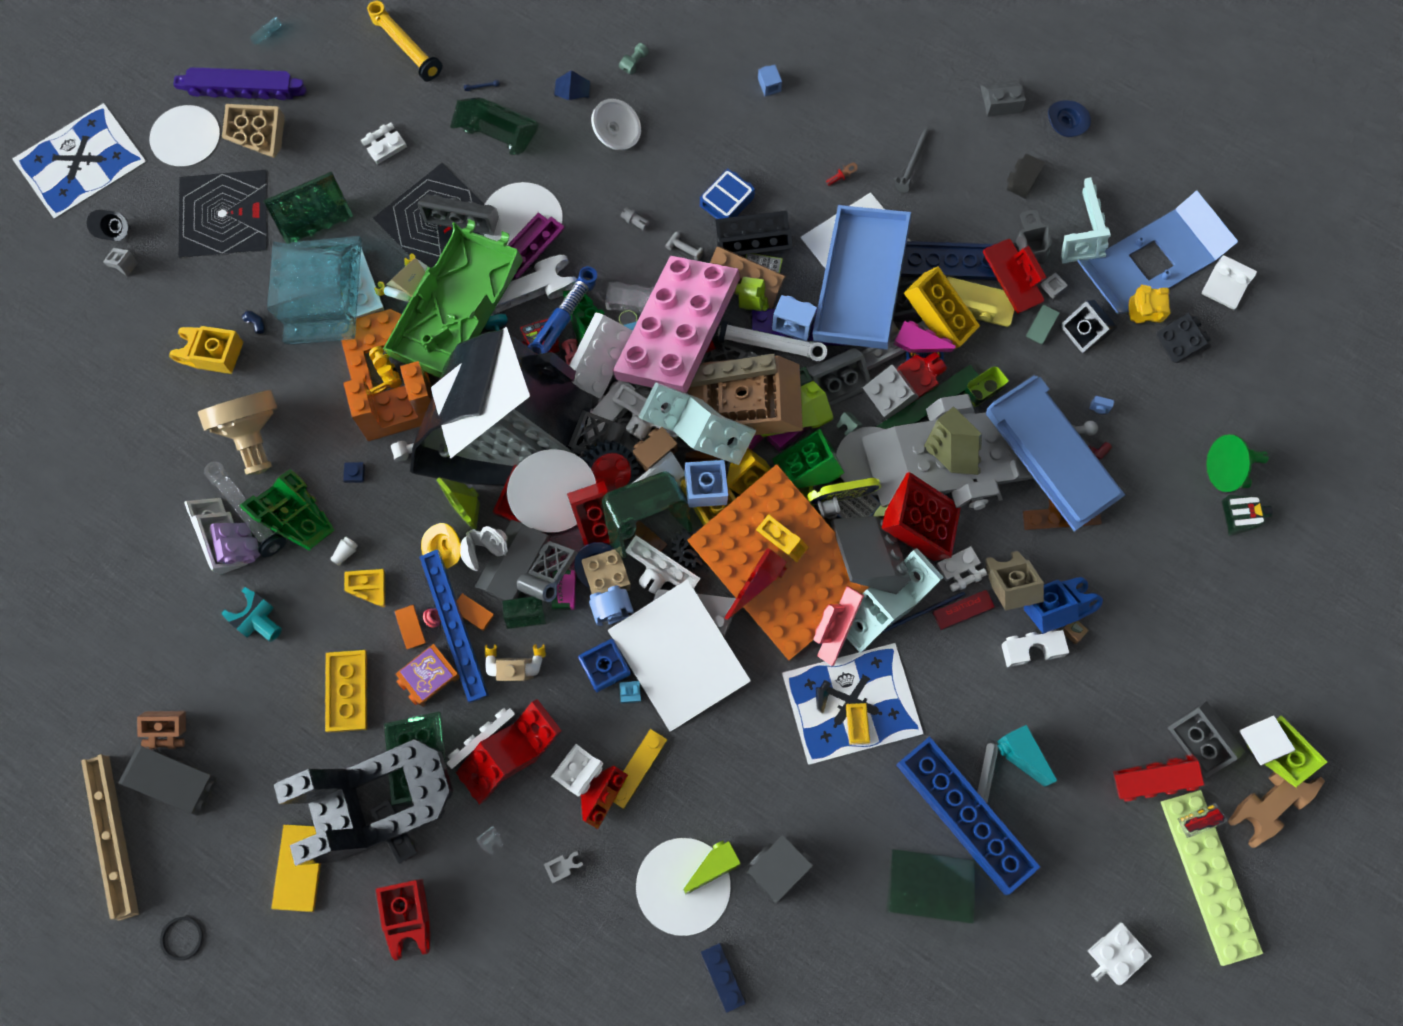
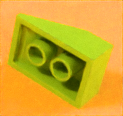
[1246,715,1327,788]

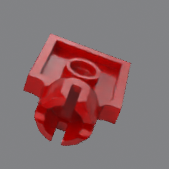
[898,352,947,404]

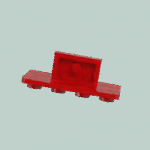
[983,239,1047,313]

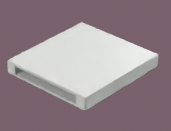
[1240,716,1295,766]

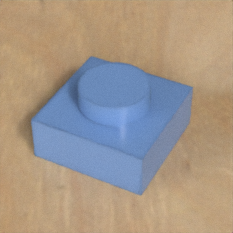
[1089,396,1114,414]

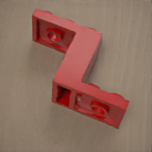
[456,699,562,805]

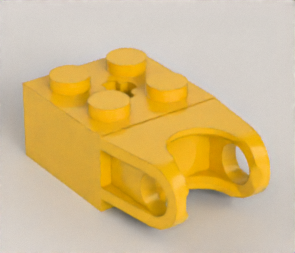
[169,326,244,374]

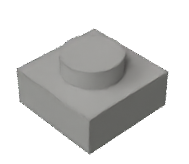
[1041,273,1068,299]

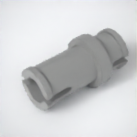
[621,207,649,231]

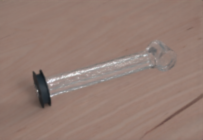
[204,462,287,557]

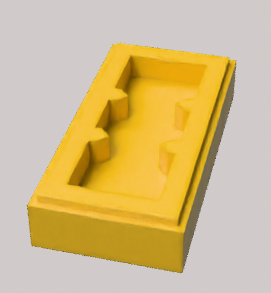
[846,703,870,745]

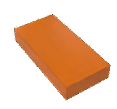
[457,593,495,631]

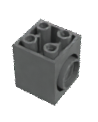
[746,835,813,904]

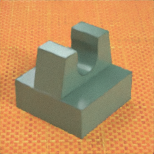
[836,412,863,436]

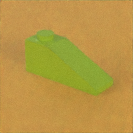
[683,840,741,895]

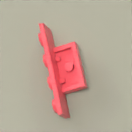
[813,586,864,666]

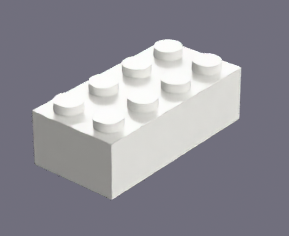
[569,312,633,399]

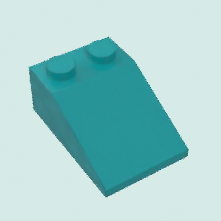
[997,725,1057,787]

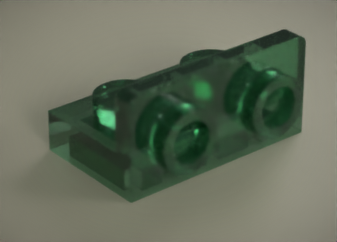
[503,597,546,629]

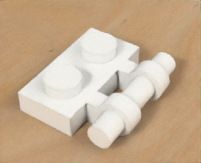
[361,122,407,165]
[937,546,987,592]

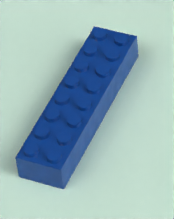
[896,736,1040,895]

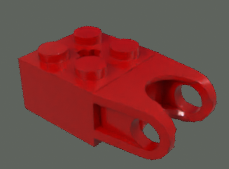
[376,879,430,961]

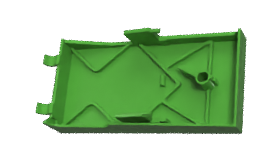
[383,219,523,378]

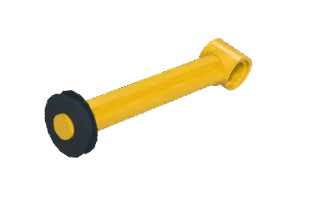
[367,1,443,82]

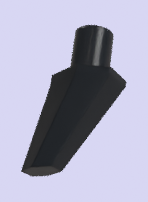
[816,680,831,714]

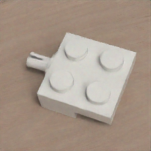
[1088,923,1152,985]

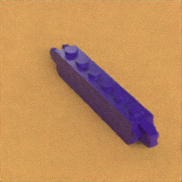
[173,67,307,100]

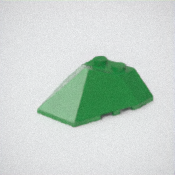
[239,469,334,551]

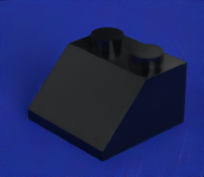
[1059,300,1118,353]

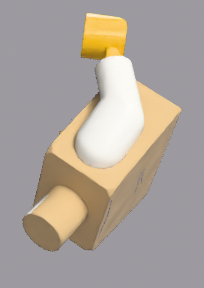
[374,254,428,302]
[485,644,546,681]

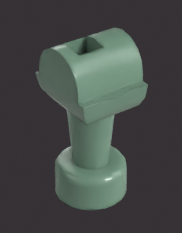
[619,43,649,75]

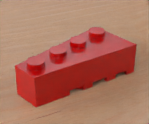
[1113,754,1204,801]

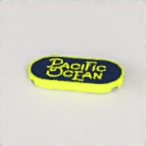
[807,478,881,505]

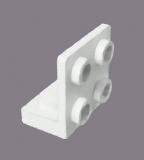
[1202,255,1257,310]

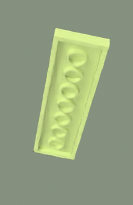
[1161,790,1263,966]

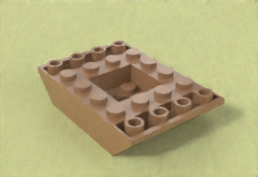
[688,356,803,435]

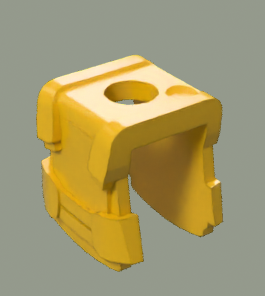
[1128,284,1171,324]

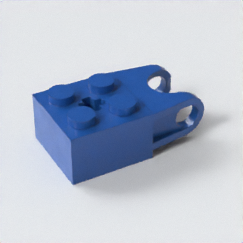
[1024,577,1103,634]

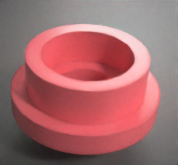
[423,608,441,628]

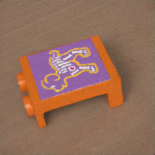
[396,644,460,707]

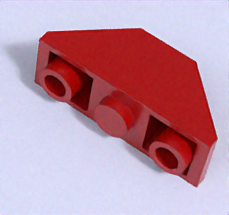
[581,765,628,829]

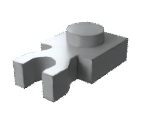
[544,851,584,884]

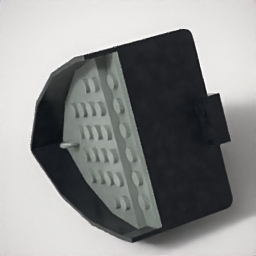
[410,330,592,486]

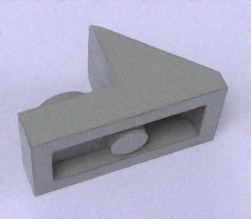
[103,248,138,276]

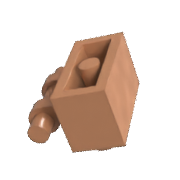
[137,711,186,749]

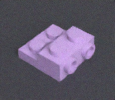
[210,523,260,564]

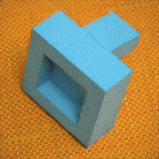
[620,681,641,704]

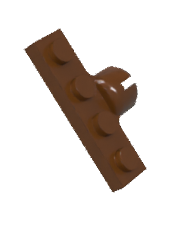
[1023,497,1102,530]

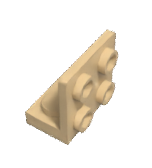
[581,549,630,595]

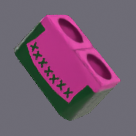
[552,570,576,611]

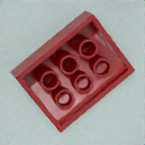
[882,472,961,561]

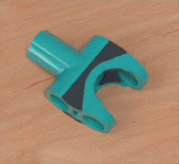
[221,587,282,642]

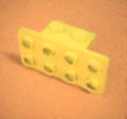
[947,277,1014,327]

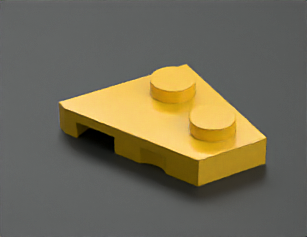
[344,569,385,607]

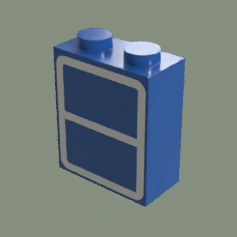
[700,168,755,219]

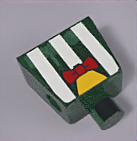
[1221,495,1273,536]

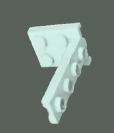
[1061,178,1111,263]

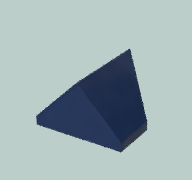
[554,70,590,100]

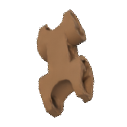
[1227,772,1325,848]

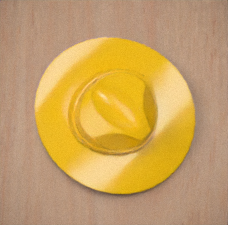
[421,523,461,569]

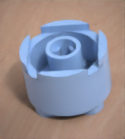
[589,585,634,626]

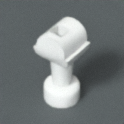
[391,441,414,461]

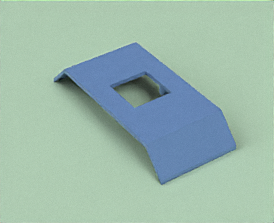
[1077,191,1238,314]

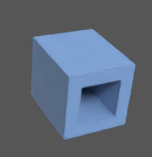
[758,65,782,96]

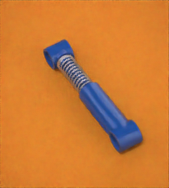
[528,266,597,354]

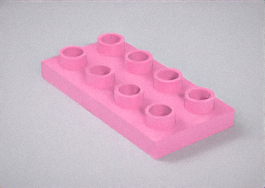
[613,256,740,393]

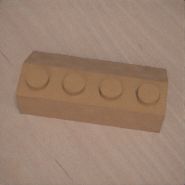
[710,246,786,309]

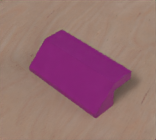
[507,212,565,279]

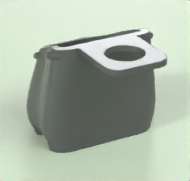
[1014,210,1051,263]

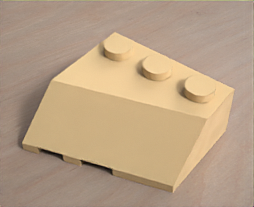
[222,104,285,158]

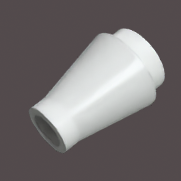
[330,536,358,566]

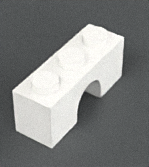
[1002,629,1069,668]

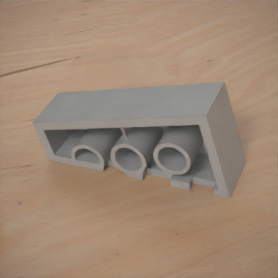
[653,589,736,639]

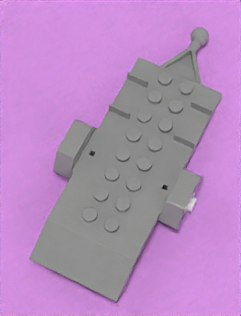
[862,394,1098,510]

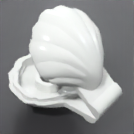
[460,526,508,571]

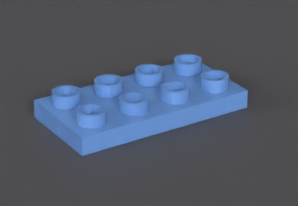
[813,205,911,349]

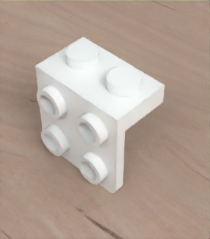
[551,744,603,796]

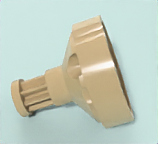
[198,390,277,475]

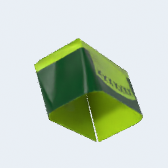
[964,367,1009,407]

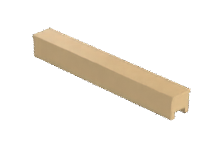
[81,754,139,921]

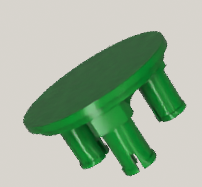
[1206,434,1269,492]

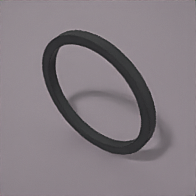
[160,917,203,960]

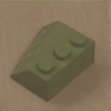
[924,406,982,475]

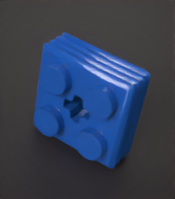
[578,639,631,692]

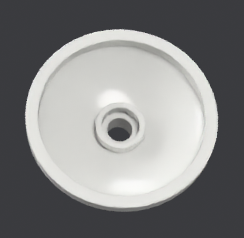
[592,99,641,150]

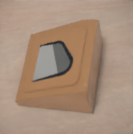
[1062,621,1089,644]

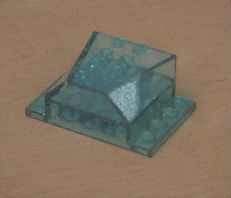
[267,236,362,344]

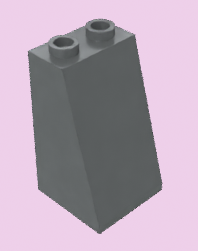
[118,745,217,815]

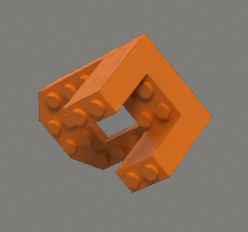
[341,309,433,441]

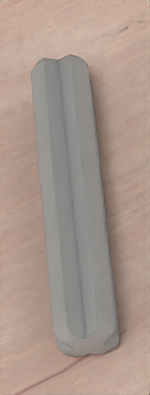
[977,743,998,803]

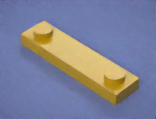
[613,729,667,809]

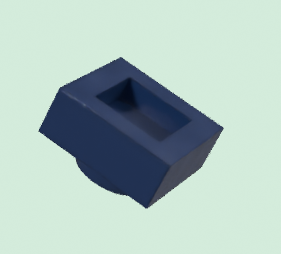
[343,462,365,483]

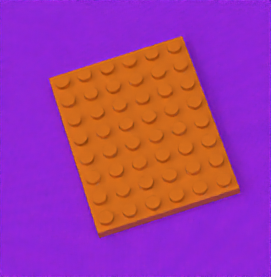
[687,464,870,660]

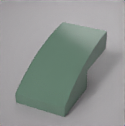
[1025,305,1059,345]

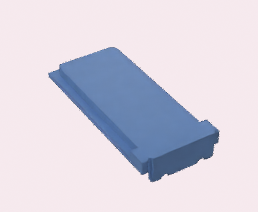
[986,375,1125,531]

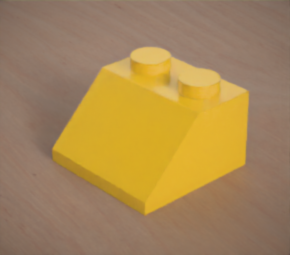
[727,448,771,495]

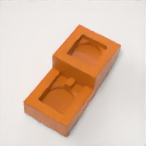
[395,604,426,649]

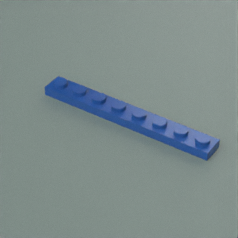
[420,550,489,703]

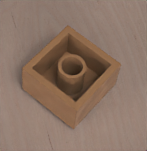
[633,427,678,472]

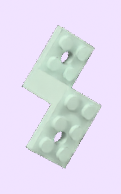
[639,382,756,465]
[846,548,944,653]

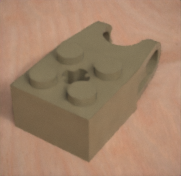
[985,551,1044,611]

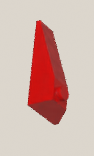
[724,547,787,620]

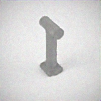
[665,232,704,261]

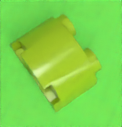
[736,277,769,311]

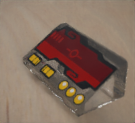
[1177,803,1228,838]

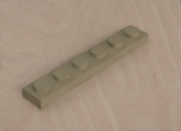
[690,354,777,387]

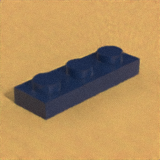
[701,943,746,1013]

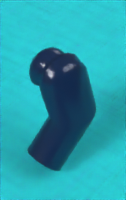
[242,311,264,334]

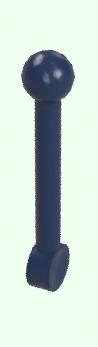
[464,80,500,91]

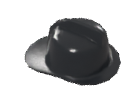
[86,210,131,241]

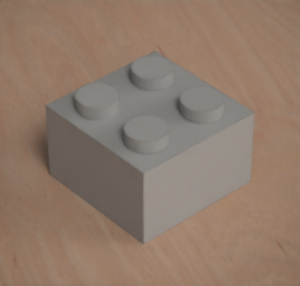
[862,364,919,419]

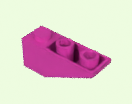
[893,321,956,353]

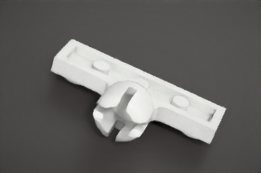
[612,384,678,440]
[625,536,700,594]

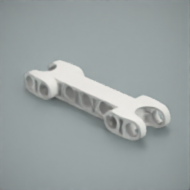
[491,255,577,316]

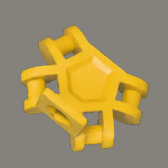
[369,346,402,394]

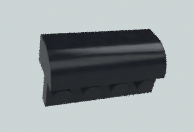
[715,210,793,255]

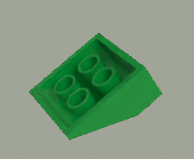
[772,429,845,488]

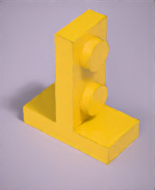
[756,514,809,563]

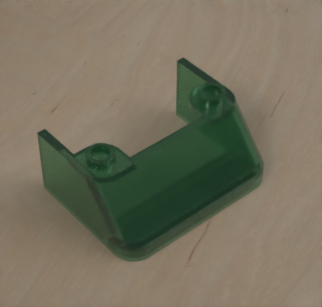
[450,97,539,155]
[602,471,693,558]

